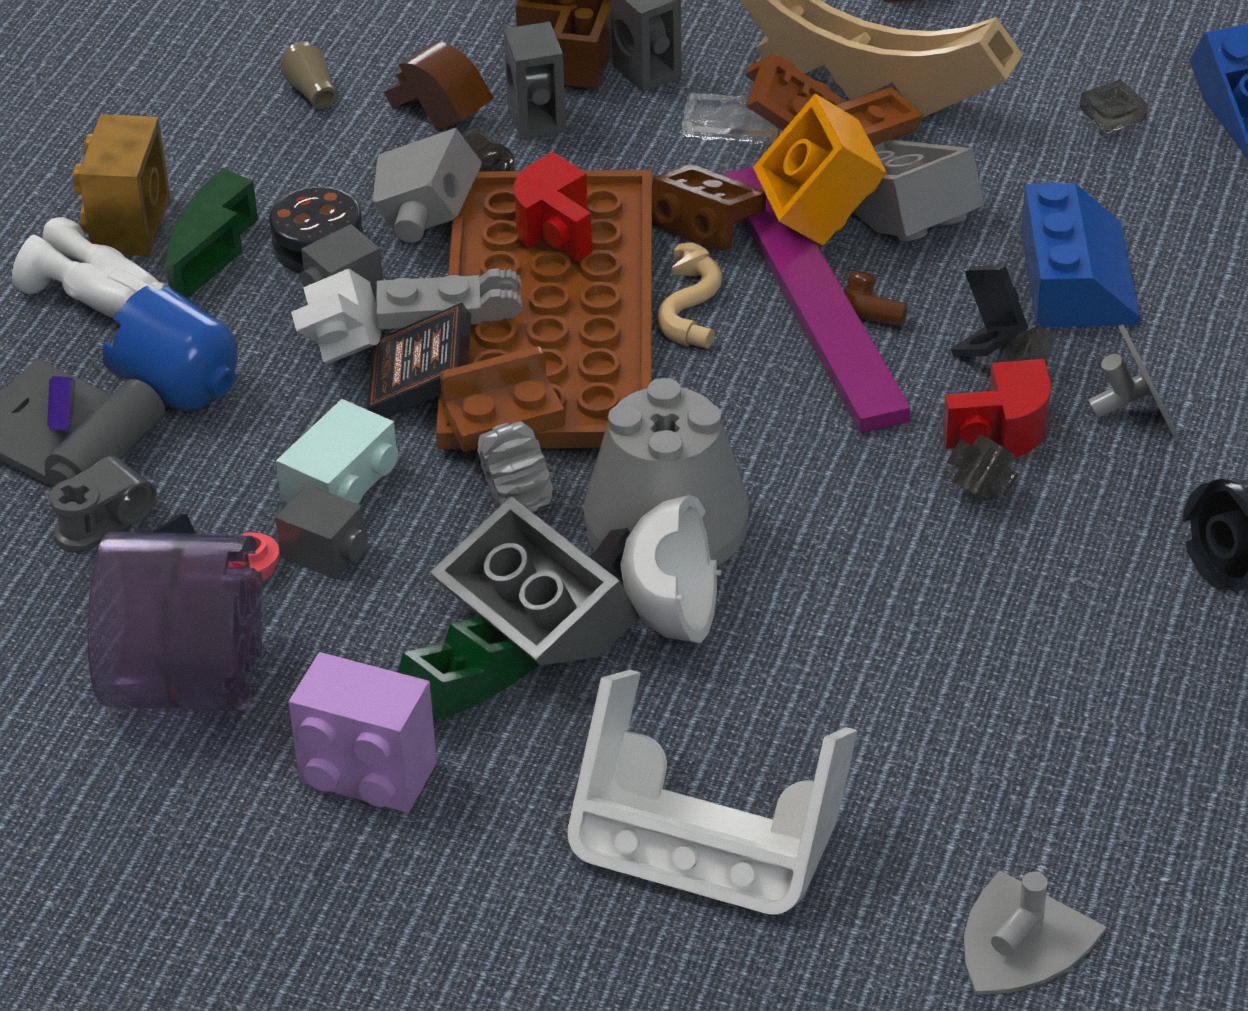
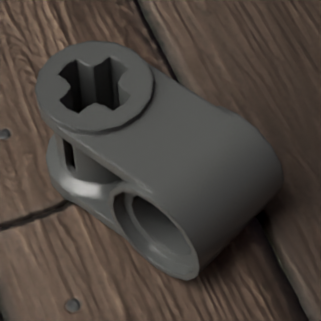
[49,456,157,552]

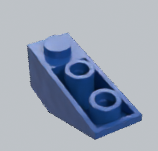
[1189,24,1248,159]

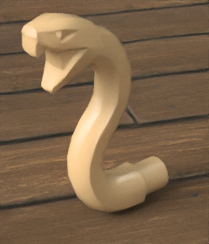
[657,243,722,349]

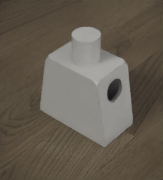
[373,128,482,242]

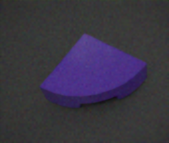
[47,376,76,430]

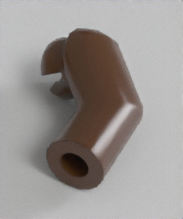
[844,271,908,328]

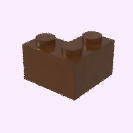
[516,0,612,89]

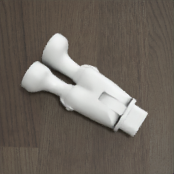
[12,217,166,318]

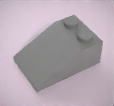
[853,139,984,241]

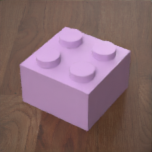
[288,652,437,813]

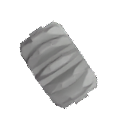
[477,421,553,513]

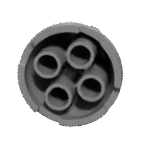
[584,378,749,566]

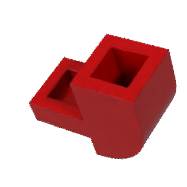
[514,152,592,262]
[943,359,1051,459]

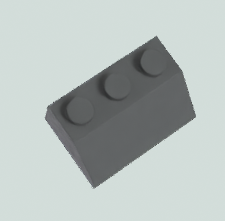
[430,496,639,666]

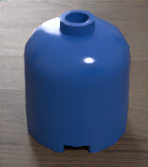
[102,285,238,412]

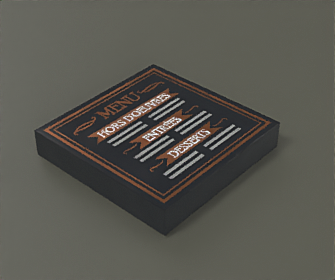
[367,302,471,418]

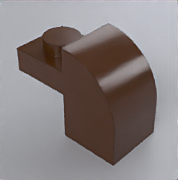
[384,42,494,130]

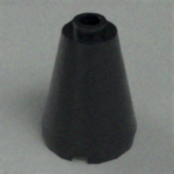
[1183,479,1248,591]

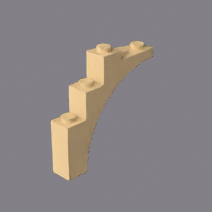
[740,0,1023,118]

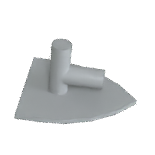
[1088,324,1180,440]
[964,871,1107,996]

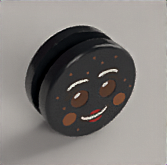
[269,187,364,273]

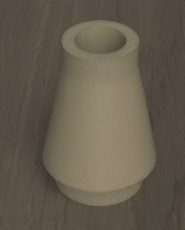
[281,42,337,109]

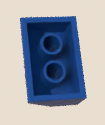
[1021,182,1140,327]

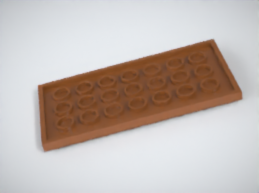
[436,170,652,450]

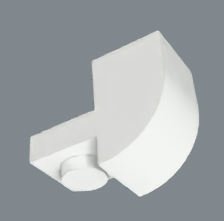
[291,269,381,364]

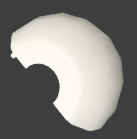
[620,495,721,643]

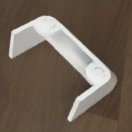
[568,670,858,915]

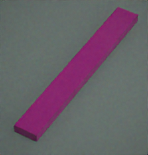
[724,167,911,433]

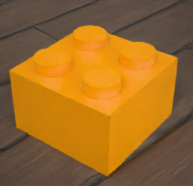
[753,94,887,246]

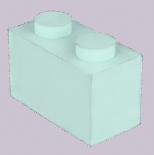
[276,399,398,504]

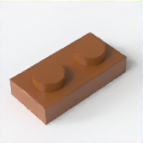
[836,87,924,146]

